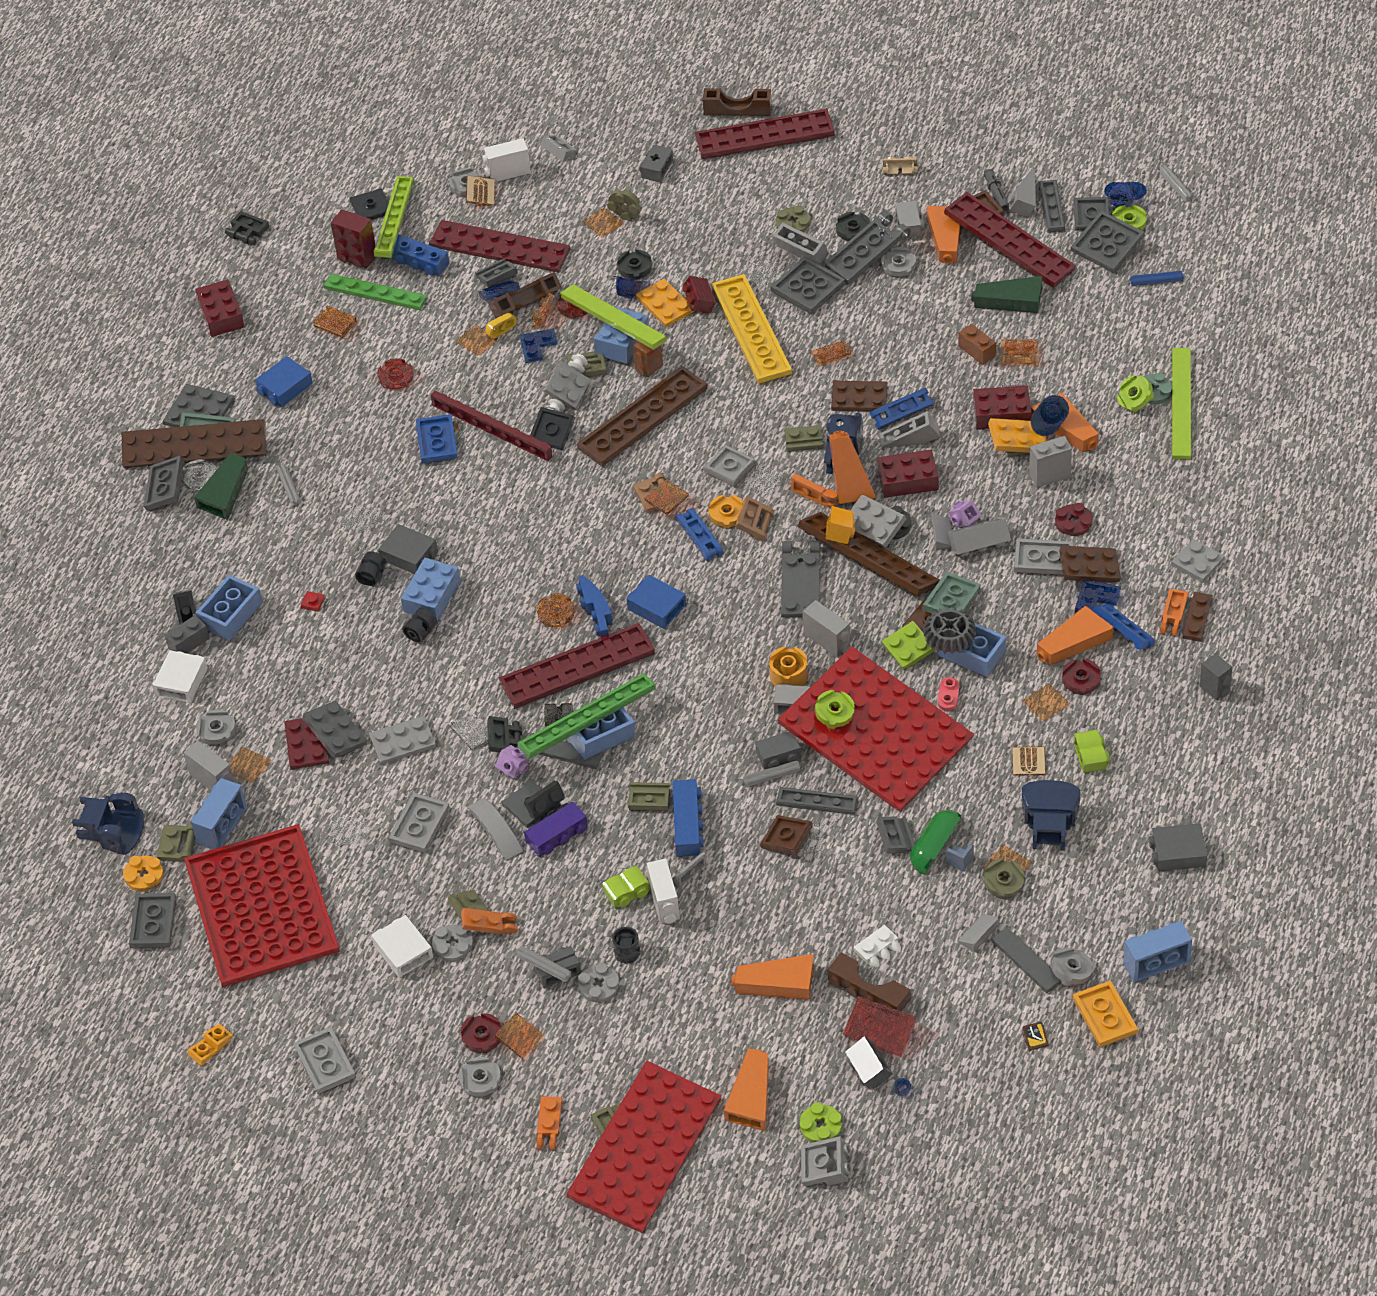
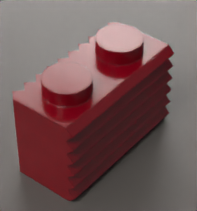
[682,275,716,313]

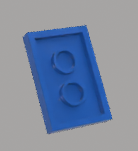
[416,414,458,463]

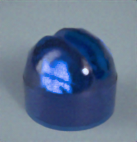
[894,1078,911,1096]

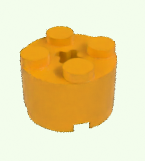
[769,647,808,687]

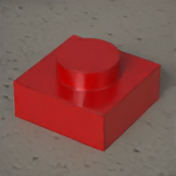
[301,591,325,612]

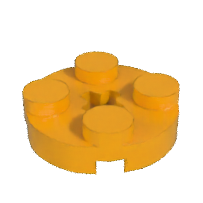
[709,495,743,529]
[123,856,164,892]

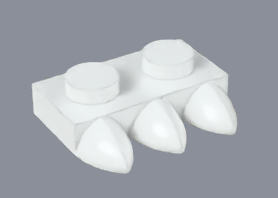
[853,925,901,967]

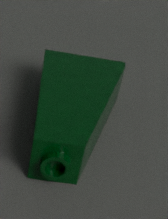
[971,276,1042,313]
[194,453,248,520]

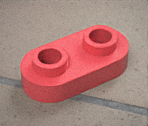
[938,677,959,711]

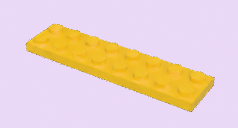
[711,274,792,384]

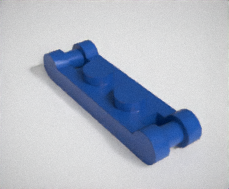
[869,388,935,430]
[675,508,724,561]
[1093,604,1155,650]

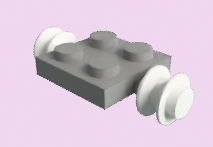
[544,354,591,412]

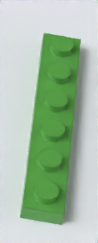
[324,274,427,310]

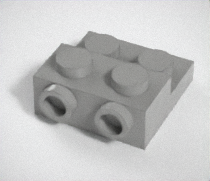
[801,1136,852,1186]

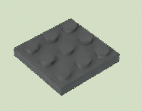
[1071,210,1145,273]
[771,256,845,314]
[163,384,235,427]

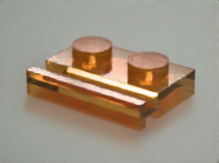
[313,305,357,338]

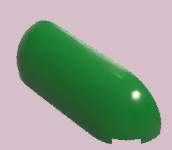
[910,810,962,875]

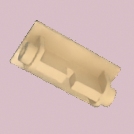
[883,156,917,175]

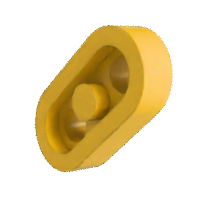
[485,313,517,339]

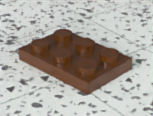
[831,380,888,412]
[1059,545,1121,582]

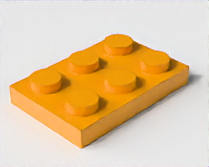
[635,279,695,327]
[988,418,1047,453]
[1072,980,1138,1047]

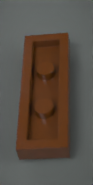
[1182,592,1213,642]

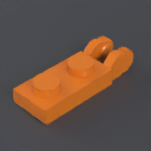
[791,474,838,508]
[1160,589,1189,636]
[461,908,518,934]
[537,1096,562,1150]

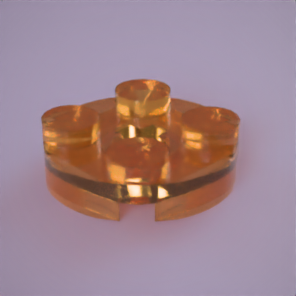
[536,593,575,627]

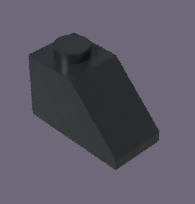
[173,589,196,625]

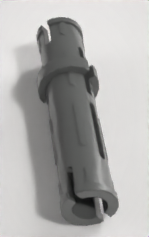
[983,169,1009,211]

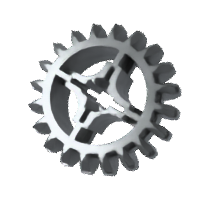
[924,607,976,655]

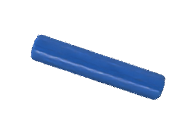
[1130,271,1183,286]

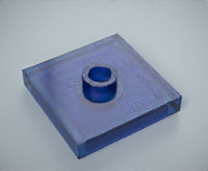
[478,280,520,300]

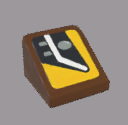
[1022,1021,1049,1051]

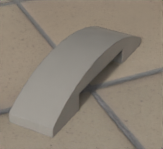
[467,798,523,861]

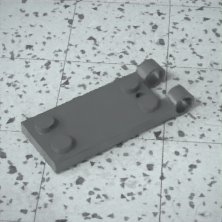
[824,210,911,284]
[781,540,820,617]

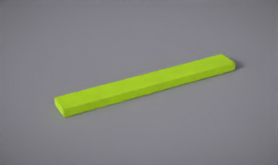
[374,176,414,258]
[560,284,667,350]
[1172,348,1191,460]

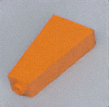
[927,206,961,264]
[1031,393,1099,452]
[829,431,876,504]
[1037,606,1113,666]
[732,954,814,999]
[724,1048,769,1131]

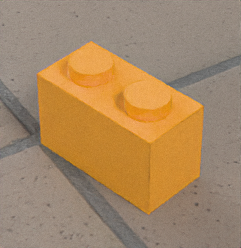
[826,506,856,544]

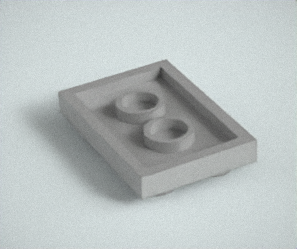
[850,494,907,548]
[1014,539,1073,575]
[369,716,436,765]
[389,793,450,853]
[293,1027,356,1094]

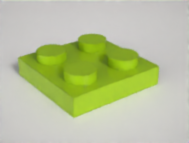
[881,621,935,670]

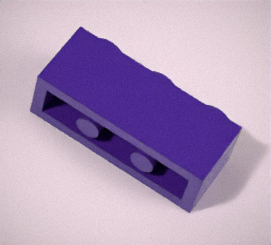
[524,801,588,857]

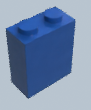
[255,356,313,407]
[626,575,687,629]

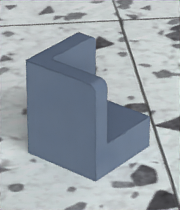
[946,844,974,872]

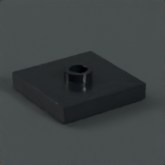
[349,188,389,220]
[530,407,575,450]

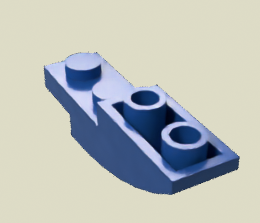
[576,575,613,637]

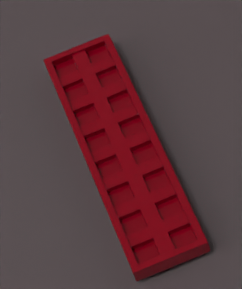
[695,108,835,159]
[944,192,1076,288]
[429,220,571,273]
[499,623,655,709]

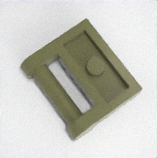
[566,351,607,377]
[157,824,195,862]

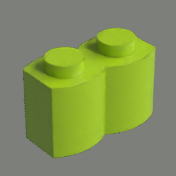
[1073,730,1110,773]
[602,866,650,909]

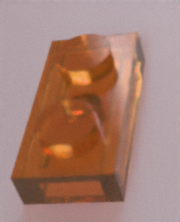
[532,293,555,329]
[811,340,851,366]

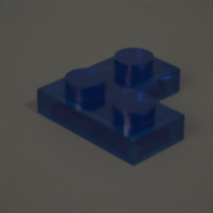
[519,328,557,363]
[1075,580,1121,613]

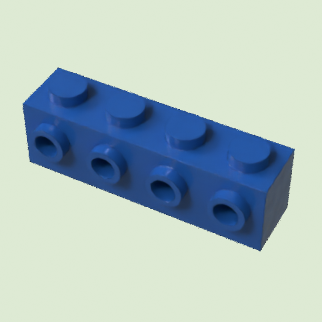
[384,234,450,276]
[673,779,704,857]

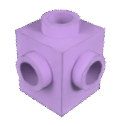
[948,500,982,527]
[495,745,529,778]

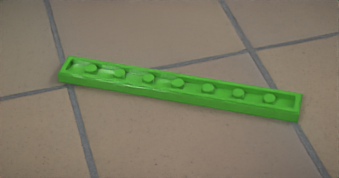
[518,673,656,759]

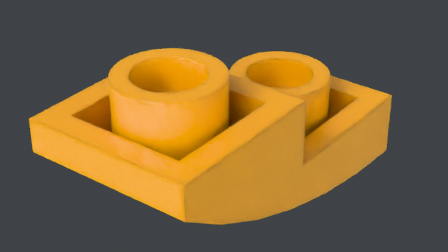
[188,1024,233,1066]

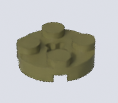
[607,189,642,221]
[776,205,811,233]
[984,859,1024,899]

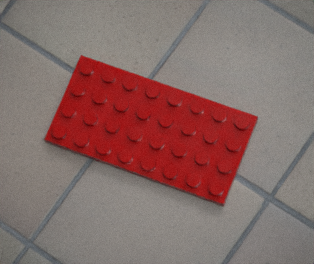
[566,1060,721,1233]

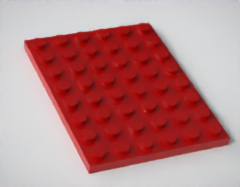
[777,646,974,812]
[184,824,340,987]

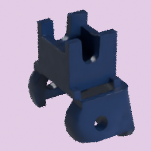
[824,413,863,474]
[1022,780,1080,851]
[72,792,144,855]

